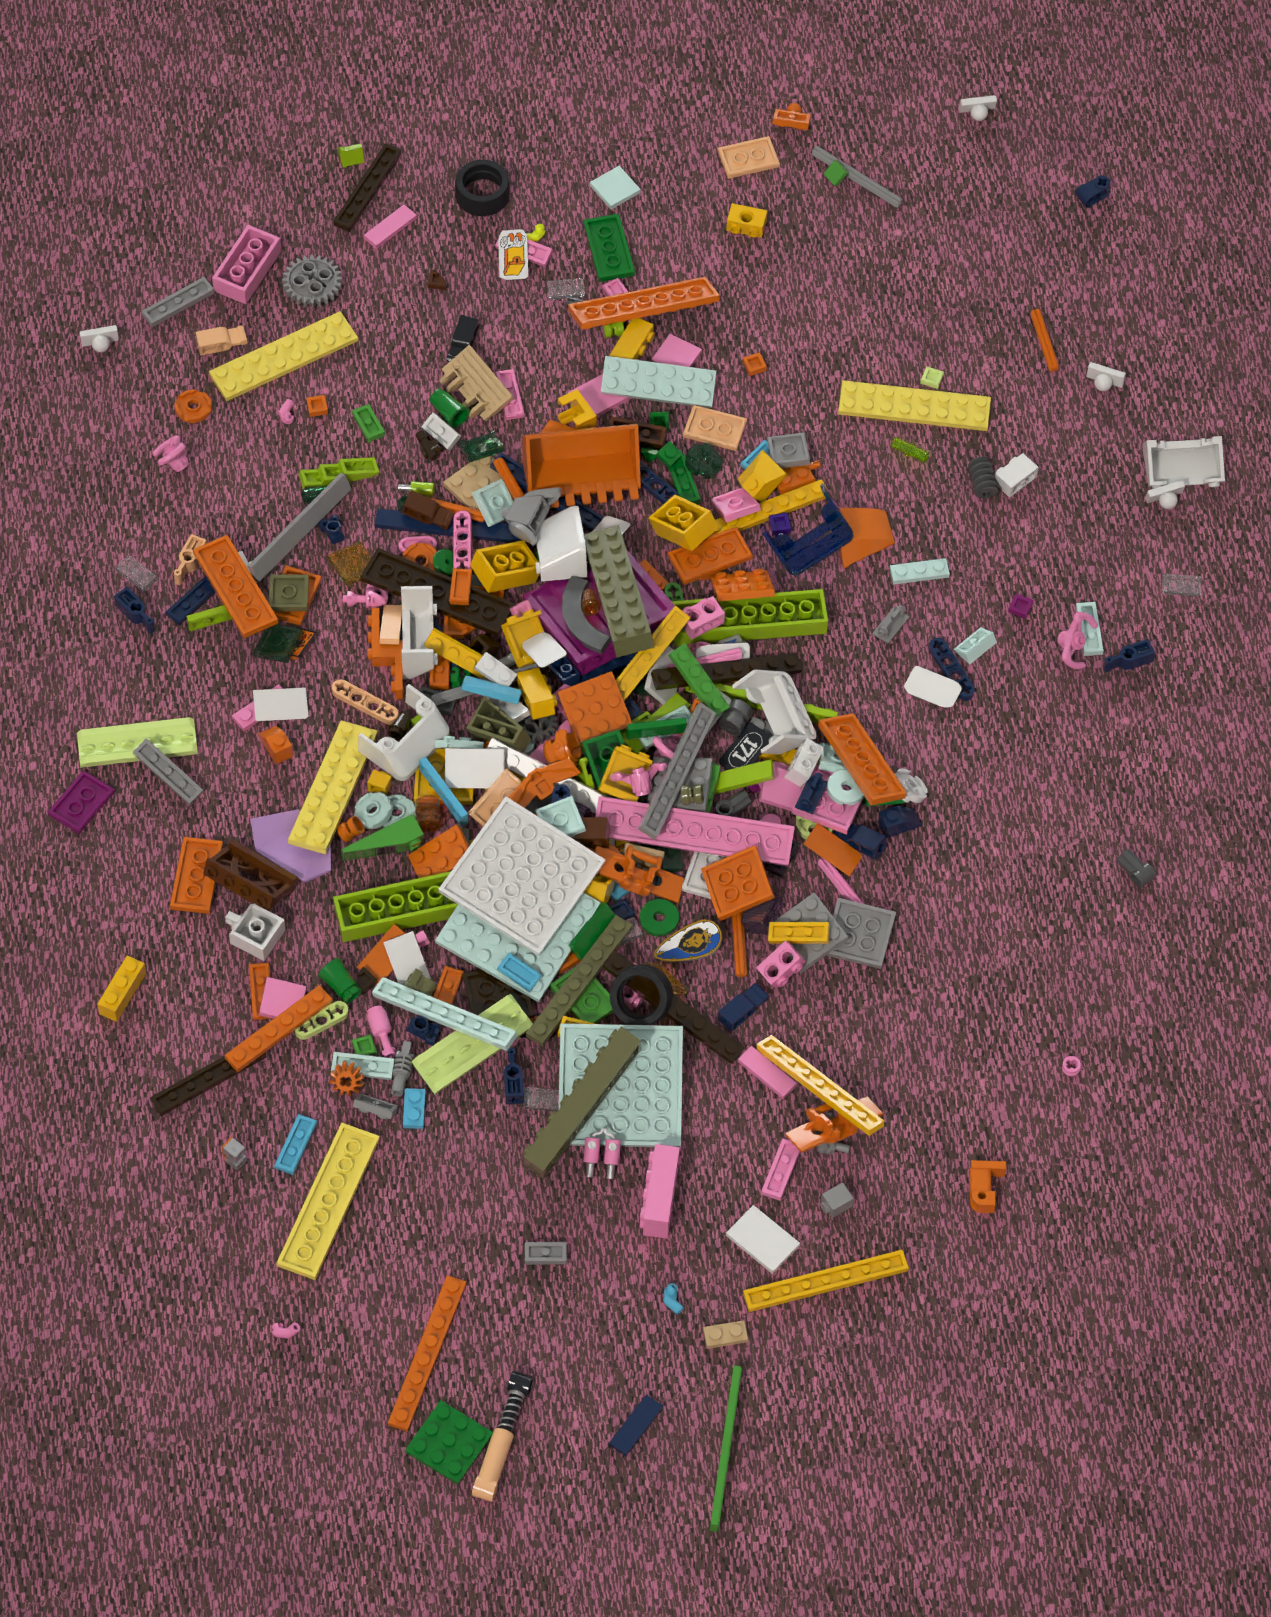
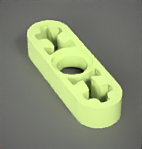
[295,1001,348,1040]

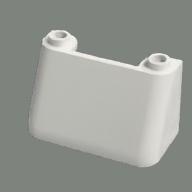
[1142,436,1225,489]
[536,506,587,582]

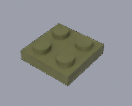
[269,574,309,611]

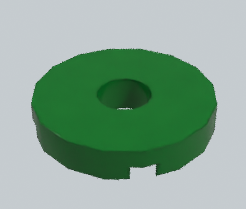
[640,899,679,937]

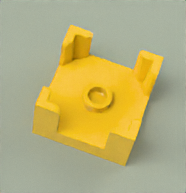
[558,389,597,430]

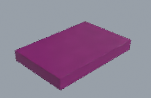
[47,770,115,834]

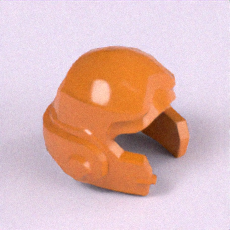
[543,729,581,766]

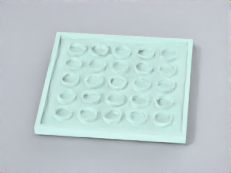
[435,893,601,1002]
[558,1024,683,1148]

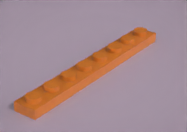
[388,1275,467,1432]

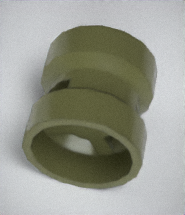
[681,784,704,805]

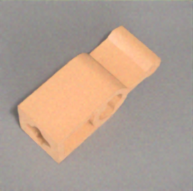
[196,326,247,356]
[174,534,207,585]

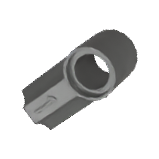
[715,790,752,817]
[1116,849,1156,888]

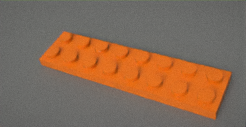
[568,276,720,329]

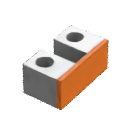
[222,1137,247,1171]

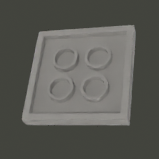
[647,757,713,813]
[766,892,849,974]
[826,898,896,969]

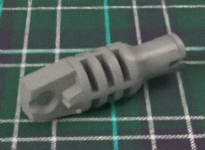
[391,1041,414,1096]

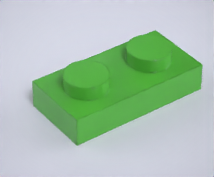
[352,404,385,443]

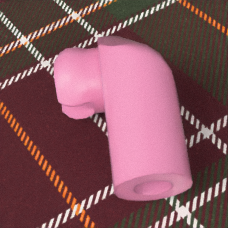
[278,399,294,424]
[272,1323,300,1339]

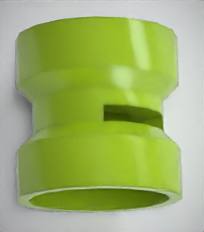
[603,322,624,338]

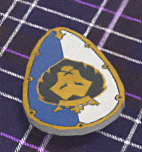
[654,920,722,962]

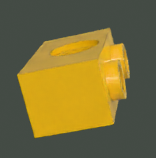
[726,203,767,238]

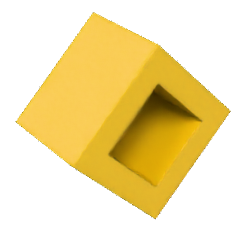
[367,769,392,795]

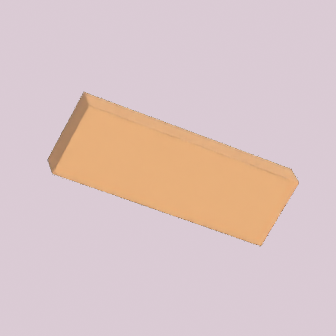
[380,605,402,644]

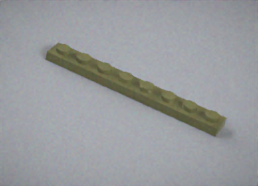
[526,915,633,1047]

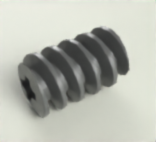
[968,457,998,498]

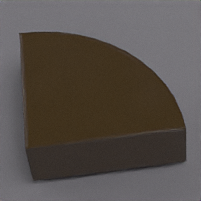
[357,966,378,995]

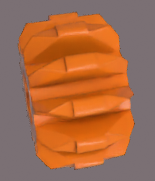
[330,1061,365,1096]

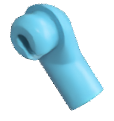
[663,1283,684,1315]

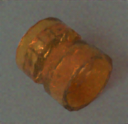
[415,796,441,832]

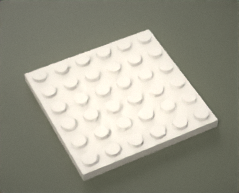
[438,796,606,956]

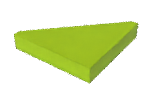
[575,757,595,789]

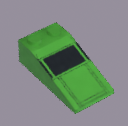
[342,814,424,861]

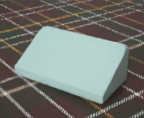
[954,627,997,664]

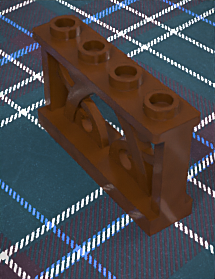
[203,839,298,911]

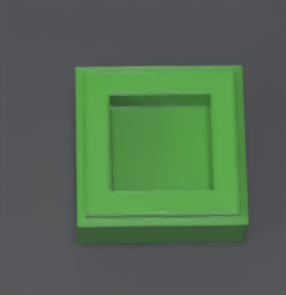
[824,160,849,186]
[352,1035,377,1056]

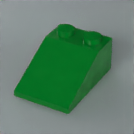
[580,729,625,796]

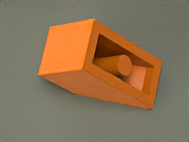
[258,726,293,765]

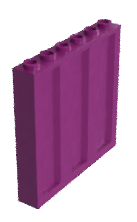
[523,549,675,676]

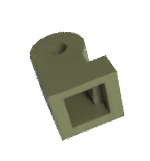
[404,969,437,996]

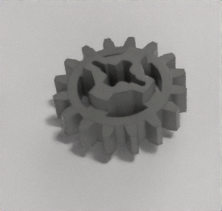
[518,715,558,745]

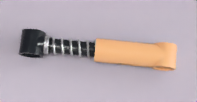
[472,1371,533,1502]

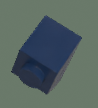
[878,806,922,839]

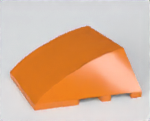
[826,505,895,569]

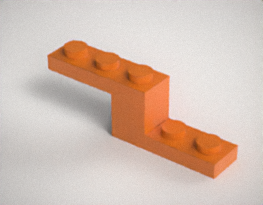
[368,608,403,699]

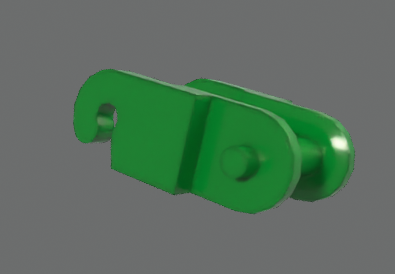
[450,667,471,689]

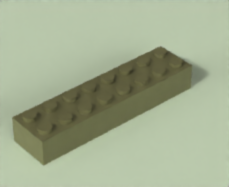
[584,525,654,657]
[523,1026,641,1179]

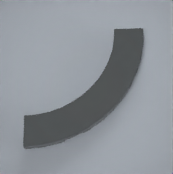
[562,576,611,654]

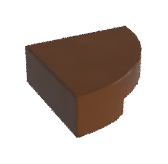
[428,270,446,290]

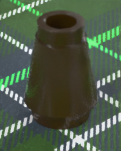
[388,711,412,740]

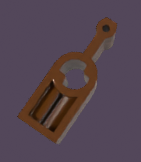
[401,490,455,530]

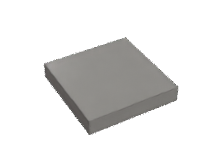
[767,433,810,468]

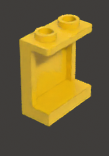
[501,609,544,668]
[597,744,653,802]

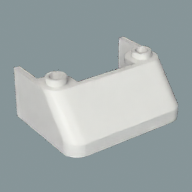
[401,586,438,680]
[732,670,816,754]
[358,684,449,781]

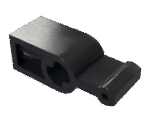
[446,315,480,362]

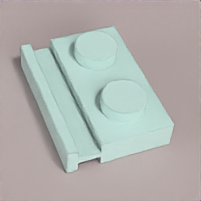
[435,736,484,749]

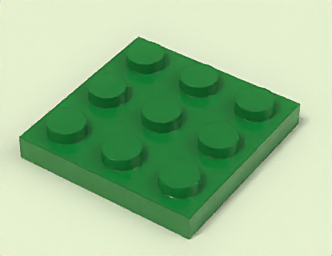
[405,1400,493,1485]

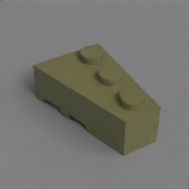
[466,696,531,753]

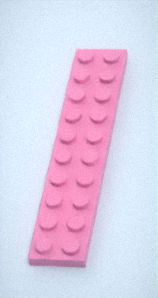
[595,796,795,866]

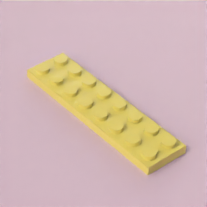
[209,311,358,401]
[838,380,991,431]
[288,720,378,854]
[277,1123,380,1280]

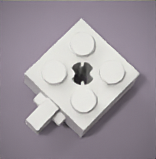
[225,904,286,961]

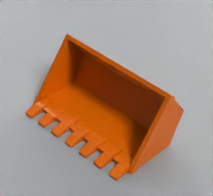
[522,424,641,508]

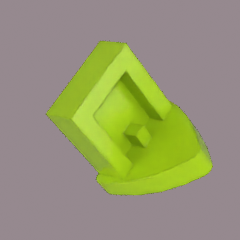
[337,144,365,168]

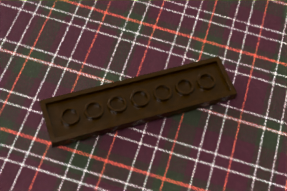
[360,548,515,637]

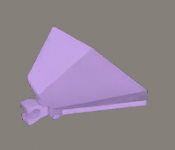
[251,809,331,882]

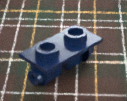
[795,773,827,814]

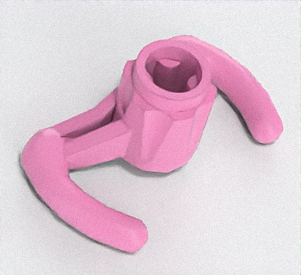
[152,435,189,472]
[1058,612,1098,669]
[652,734,682,759]
[610,762,667,796]

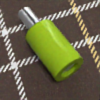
[398,481,435,497]

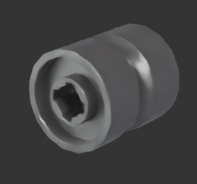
[718,699,753,736]

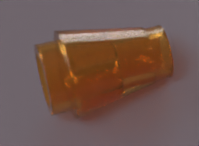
[581,589,600,616]

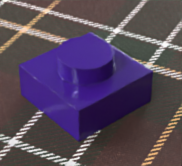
[769,513,791,535]

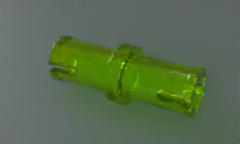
[891,437,930,463]

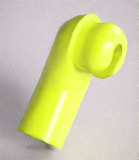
[526,224,546,242]

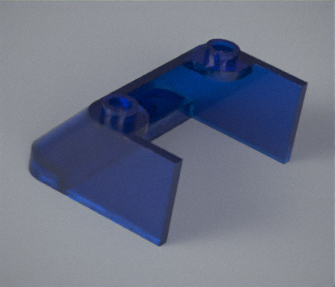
[759,484,853,575]

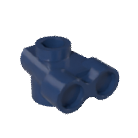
[318,515,345,544]
[406,1016,441,1046]

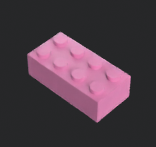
[212,225,281,304]
[640,1144,680,1239]

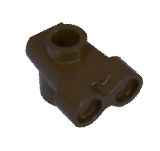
[415,430,443,461]

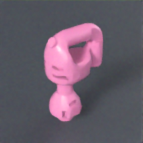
[343,584,388,608]

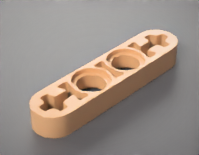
[332,679,398,725]

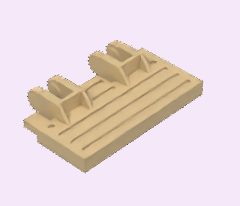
[440,345,514,421]

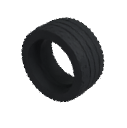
[455,159,510,217]
[609,964,673,1025]

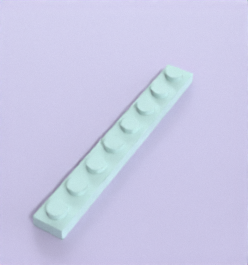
[372,977,518,1051]

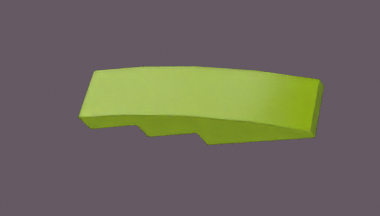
[298,457,380,490]

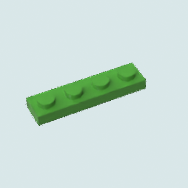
[668,643,730,718]

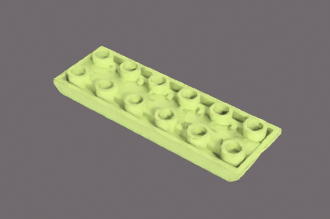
[77,717,198,768]
[411,994,533,1095]

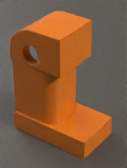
[970,1160,1006,1213]

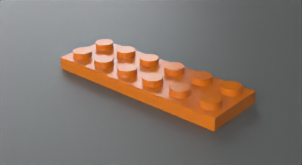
[193,535,278,639]
[818,713,907,805]

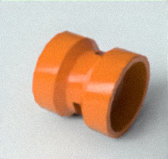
[337,816,365,842]

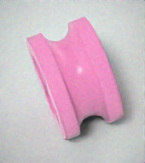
[1062,1056,1081,1076]

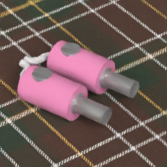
[583,1128,621,1179]

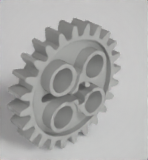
[282,254,342,308]

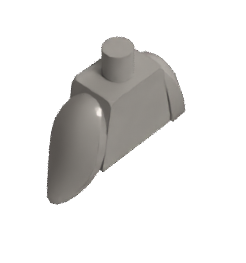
[502,487,561,546]

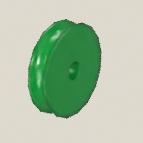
[433,549,454,577]

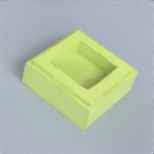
[920,367,944,389]

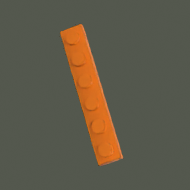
[225,985,332,1073]

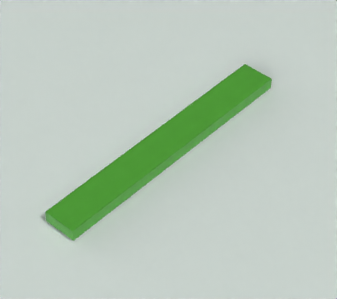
[710,1366,742,1532]

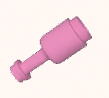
[367,1006,396,1058]

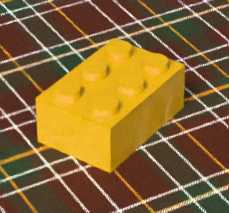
[648,495,718,551]
[470,541,539,593]

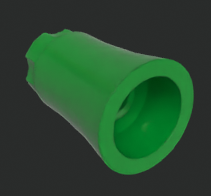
[429,388,470,428]
[318,958,362,1003]

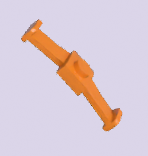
[508,757,581,808]

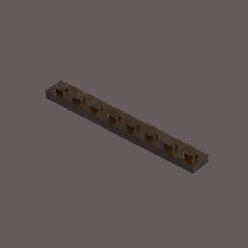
[651,653,802,690]
[603,951,745,1064]

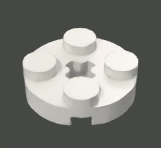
[895,768,928,803]

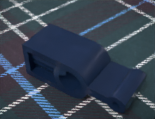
[114,586,155,634]
[1103,639,1155,672]
[833,824,887,860]
[717,983,770,1032]
[504,1048,524,1105]

